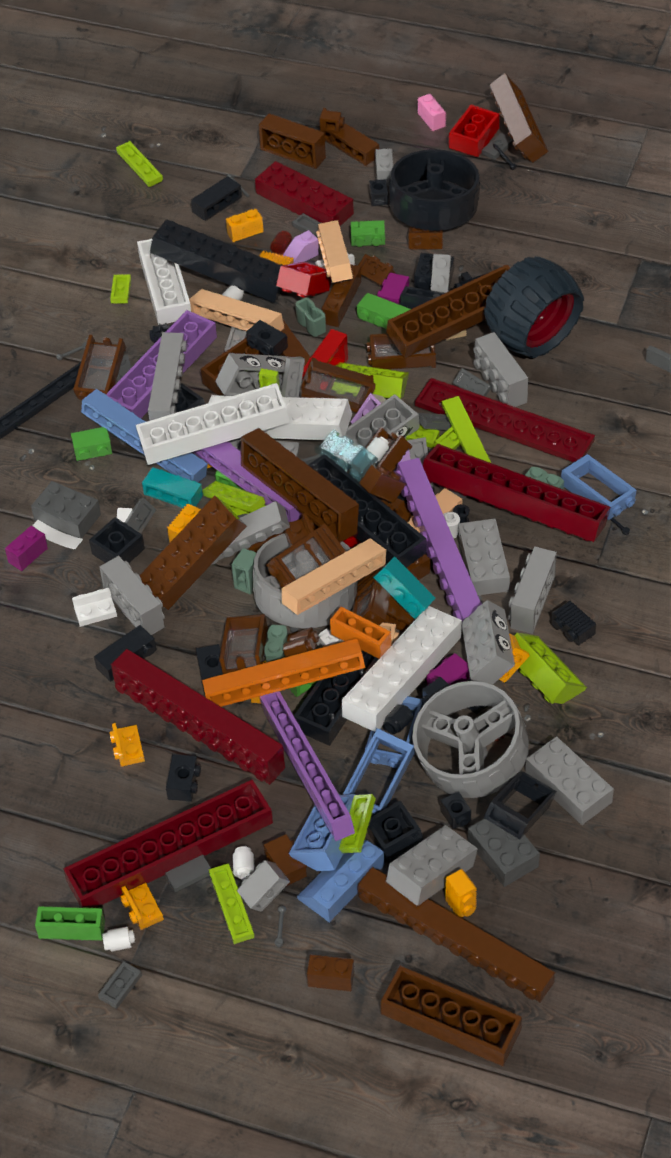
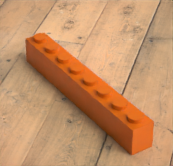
[202,638,365,707]

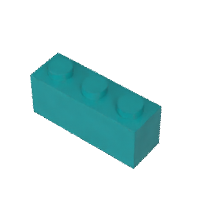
[142,467,203,508]
[373,556,435,619]

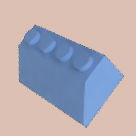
[289,794,355,871]
[297,840,384,922]

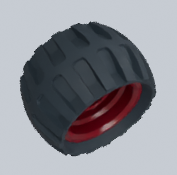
[484,256,584,358]

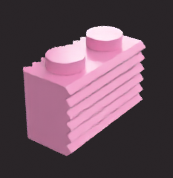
[418,94,446,131]

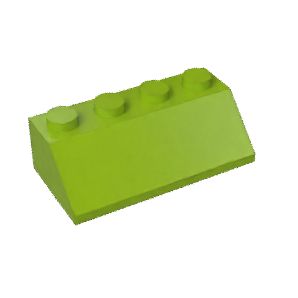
[331,362,409,399]
[514,632,587,704]

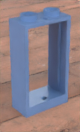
[561,454,637,520]
[365,696,423,768]
[343,728,415,815]

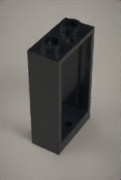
[484,770,557,840]

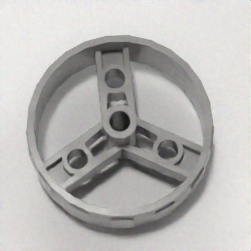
[253,533,357,628]
[412,681,529,798]

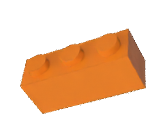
[330,607,391,659]

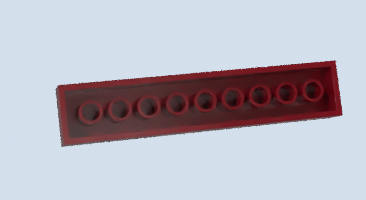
[423,444,611,542]
[111,649,285,785]
[63,779,273,908]

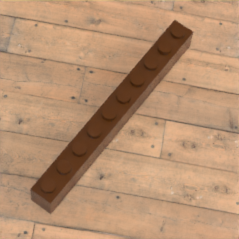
[358,867,555,1002]

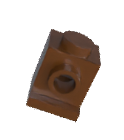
[320,108,345,133]

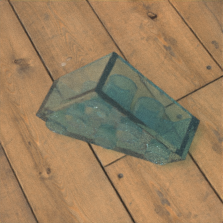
[319,429,378,482]

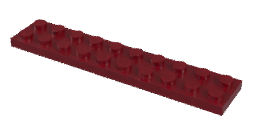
[415,378,595,462]

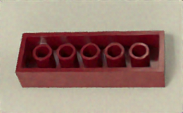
[255,161,354,226]

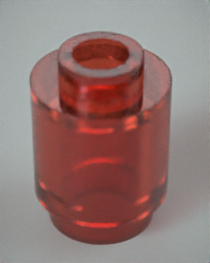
[270,231,292,255]

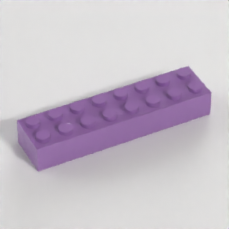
[106,310,217,418]

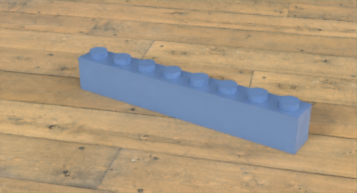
[81,389,208,482]

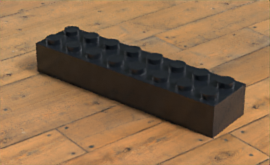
[150,219,283,303]
[308,454,427,568]

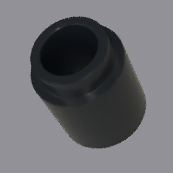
[383,705,413,734]

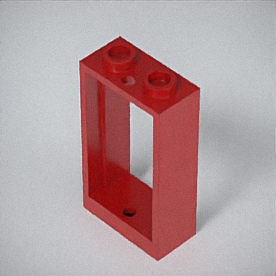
[302,329,348,390]

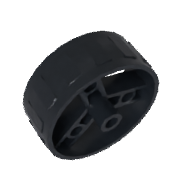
[389,149,480,231]

